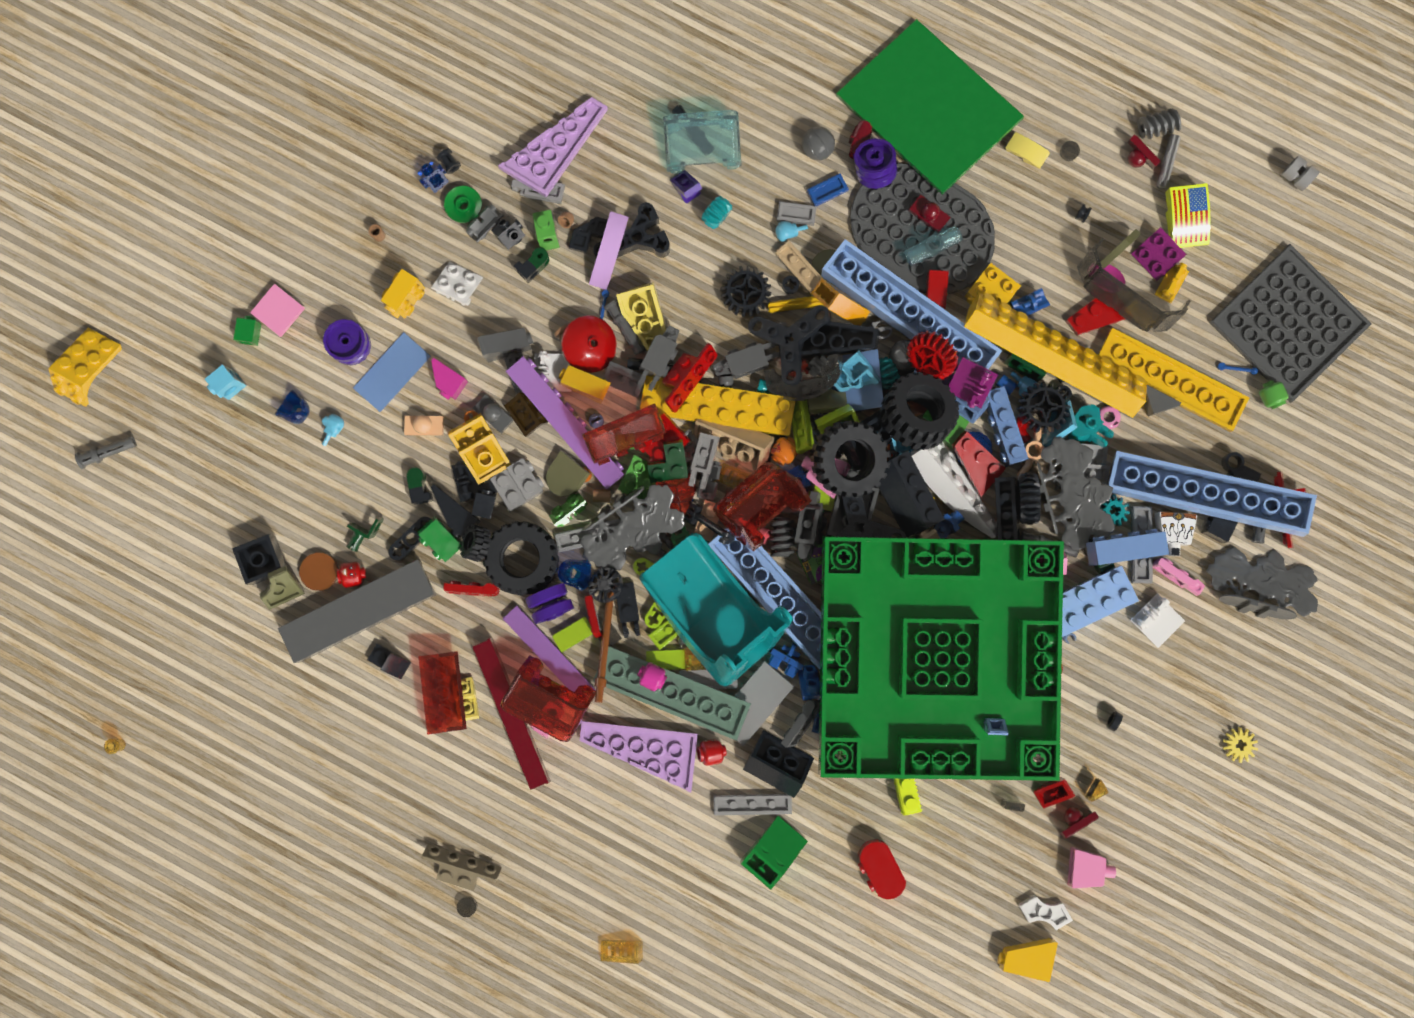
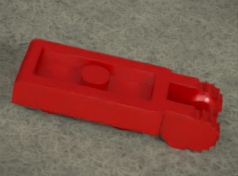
[443,581,500,597]

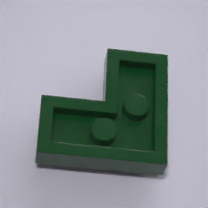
[647,439,689,483]

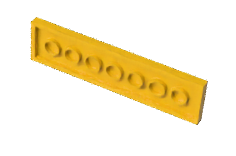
[1098,328,1249,432]
[639,375,796,437]

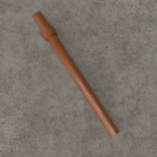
[594,588,615,703]

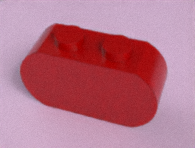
[857,839,906,899]

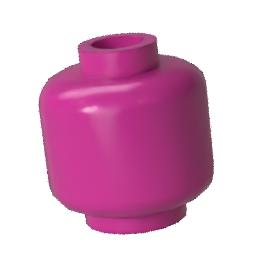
[637,662,667,691]

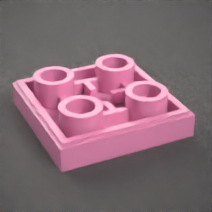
[250,284,305,337]

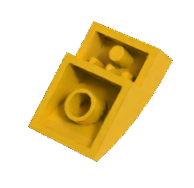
[448,413,512,485]

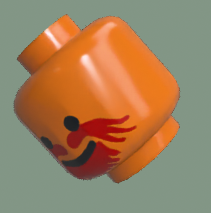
[771,437,798,466]

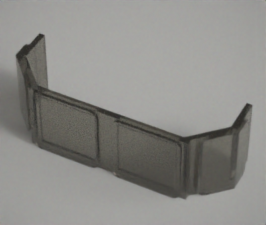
[1077,238,1191,332]

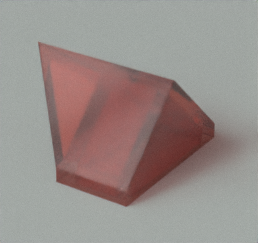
[656,473,696,515]

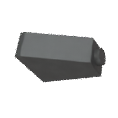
[477,328,533,363]

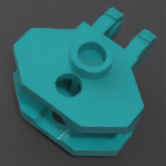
[1068,404,1114,448]

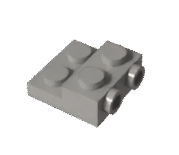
[490,458,544,512]

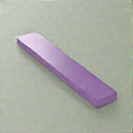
[503,606,596,703]

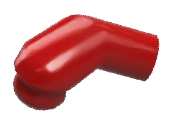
[1016,416,1031,443]

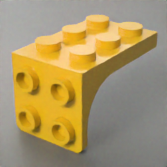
[48,327,122,407]

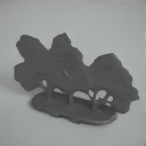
[1036,437,1115,551]
[580,485,685,571]
[1206,546,1318,620]

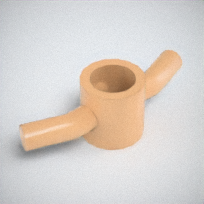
[1016,427,1044,476]

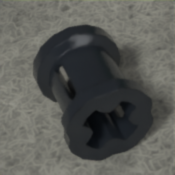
[436,148,461,174]

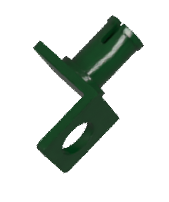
[346,517,384,552]

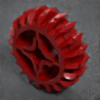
[906,330,959,380]

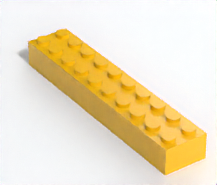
[964,291,1147,418]

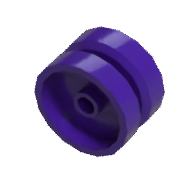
[854,138,897,189]
[323,319,371,366]
[525,583,574,624]

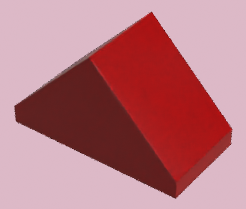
[1033,777,1075,809]

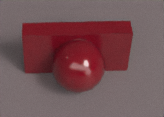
[1127,134,1161,169]
[909,195,951,234]
[1060,807,1099,839]

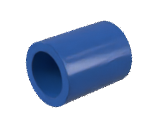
[996,375,1017,395]

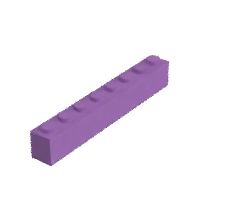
[506,356,624,489]

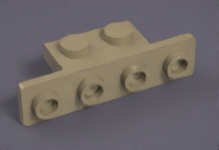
[422,844,502,891]

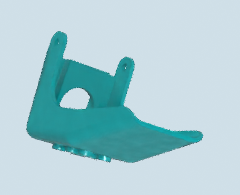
[639,533,793,686]

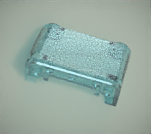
[663,110,741,174]

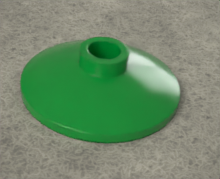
[444,186,482,223]

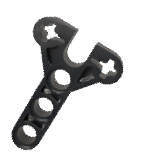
[593,202,670,259]

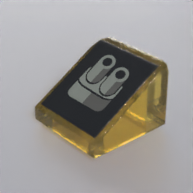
[1085,778,1108,802]

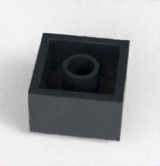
[232,534,287,585]

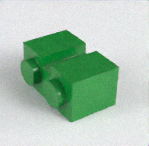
[418,516,462,562]

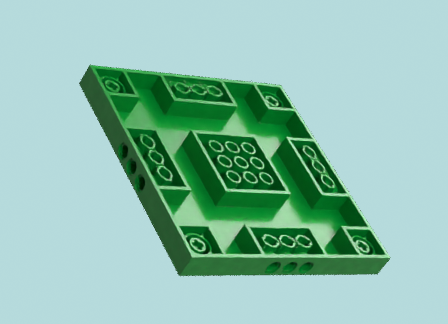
[818,537,1064,781]

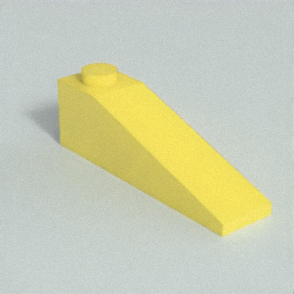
[616,282,667,351]

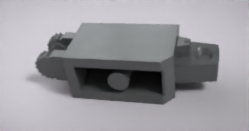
[638,325,680,391]
[713,342,781,379]
[795,491,824,561]

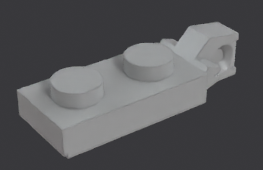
[511,179,565,204]

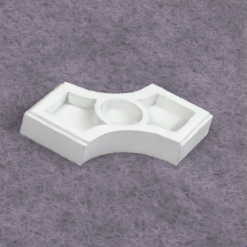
[1018,895,1073,930]

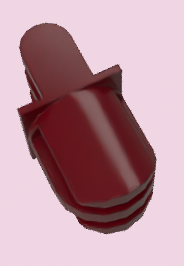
[848,120,872,159]

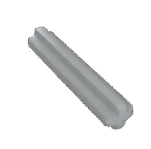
[1156,134,1180,189]

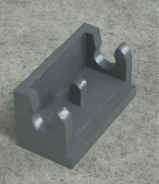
[603,361,644,398]

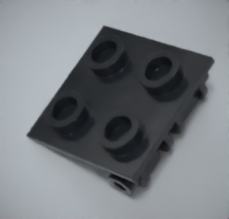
[451,461,498,502]

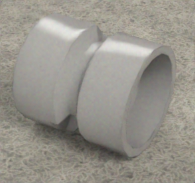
[1281,155,1320,191]

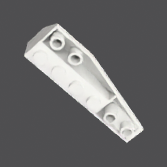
[910,442,998,538]

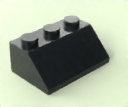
[743,730,814,798]

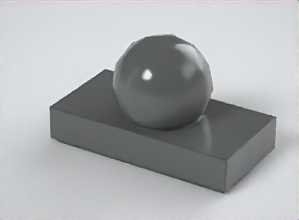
[473,394,514,434]

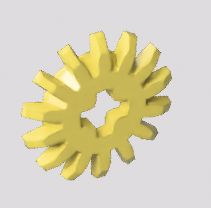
[1223,727,1258,763]

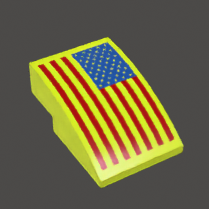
[1165,183,1210,248]

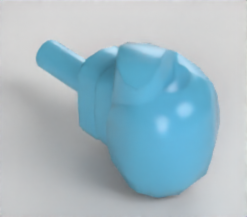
[775,221,808,242]
[1010,372,1040,398]
[322,414,344,446]

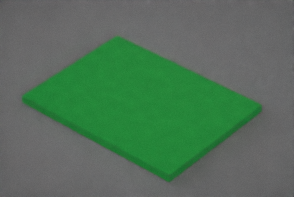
[836,19,1024,195]

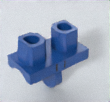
[1010,288,1050,316]
[933,510,965,539]
[768,643,804,678]
[798,665,820,701]

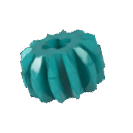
[701,196,732,229]
[879,357,900,391]
[1100,495,1130,527]

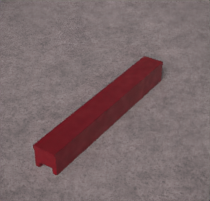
[473,638,551,790]

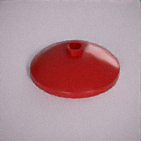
[561,316,617,373]

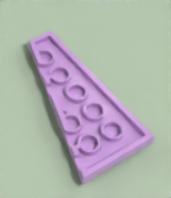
[498,97,608,197]
[579,721,698,793]

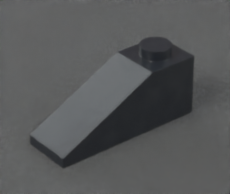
[431,484,481,539]

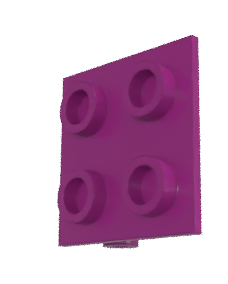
[1131,227,1187,281]
[949,357,998,408]

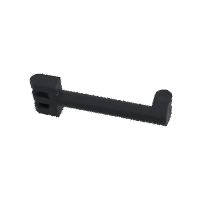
[684,501,735,544]

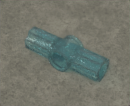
[904,226,963,266]

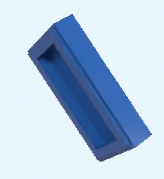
[807,173,849,206]

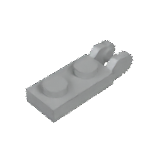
[689,432,720,489]

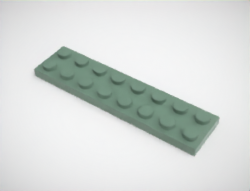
[593,646,751,741]

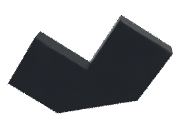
[569,217,608,254]

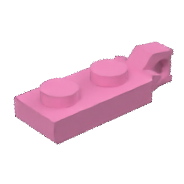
[1153,558,1205,596]

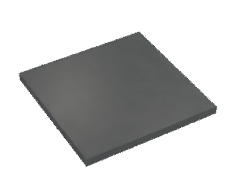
[1209,244,1372,403]

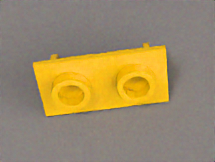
[1154,263,1189,304]

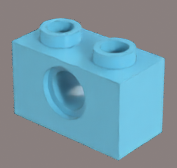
[204,364,247,400]

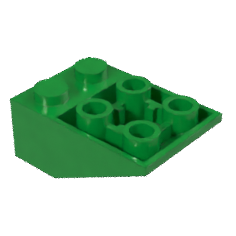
[740,816,808,890]

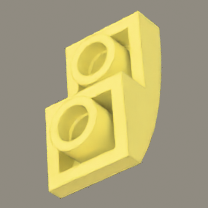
[1005,132,1050,169]
[453,677,479,722]

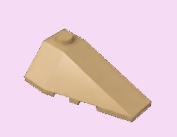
[694,419,774,479]

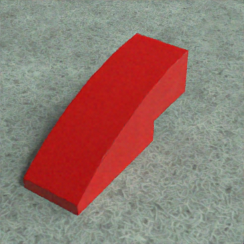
[925,270,949,310]

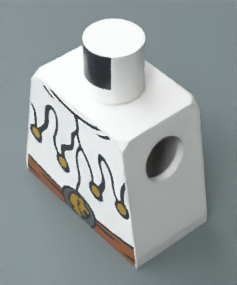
[1154,512,1197,556]

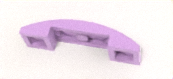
[589,211,629,290]

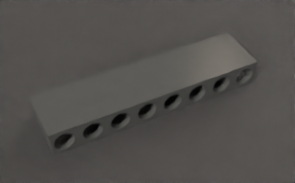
[278,560,437,663]

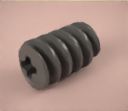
[1137,108,1181,139]
[770,517,795,557]

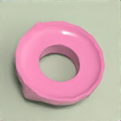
[1100,405,1121,429]

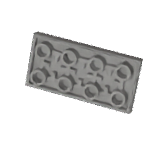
[734,661,794,746]

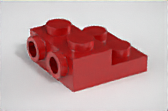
[635,412,691,462]

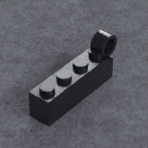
[1201,452,1261,543]

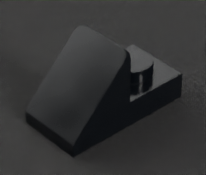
[367,643,411,679]

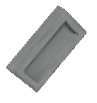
[777,201,817,226]

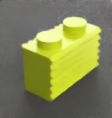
[893,779,922,816]

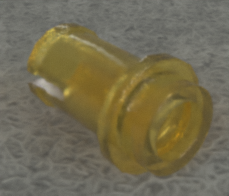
[104,738,126,754]

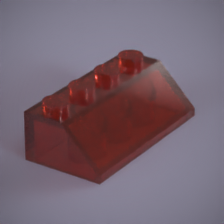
[418,651,467,735]

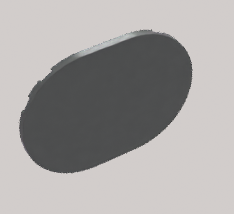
[850,163,995,294]

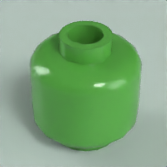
[1259,380,1289,409]

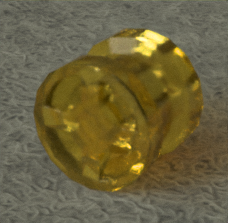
[684,654,704,671]

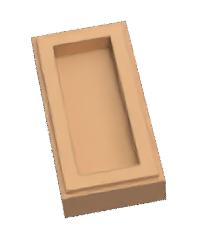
[404,415,444,436]

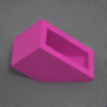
[431,358,468,400]

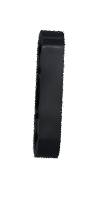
[388,516,432,561]

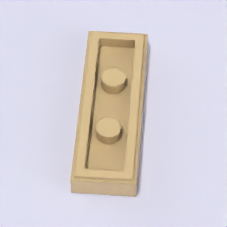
[774,240,822,293]

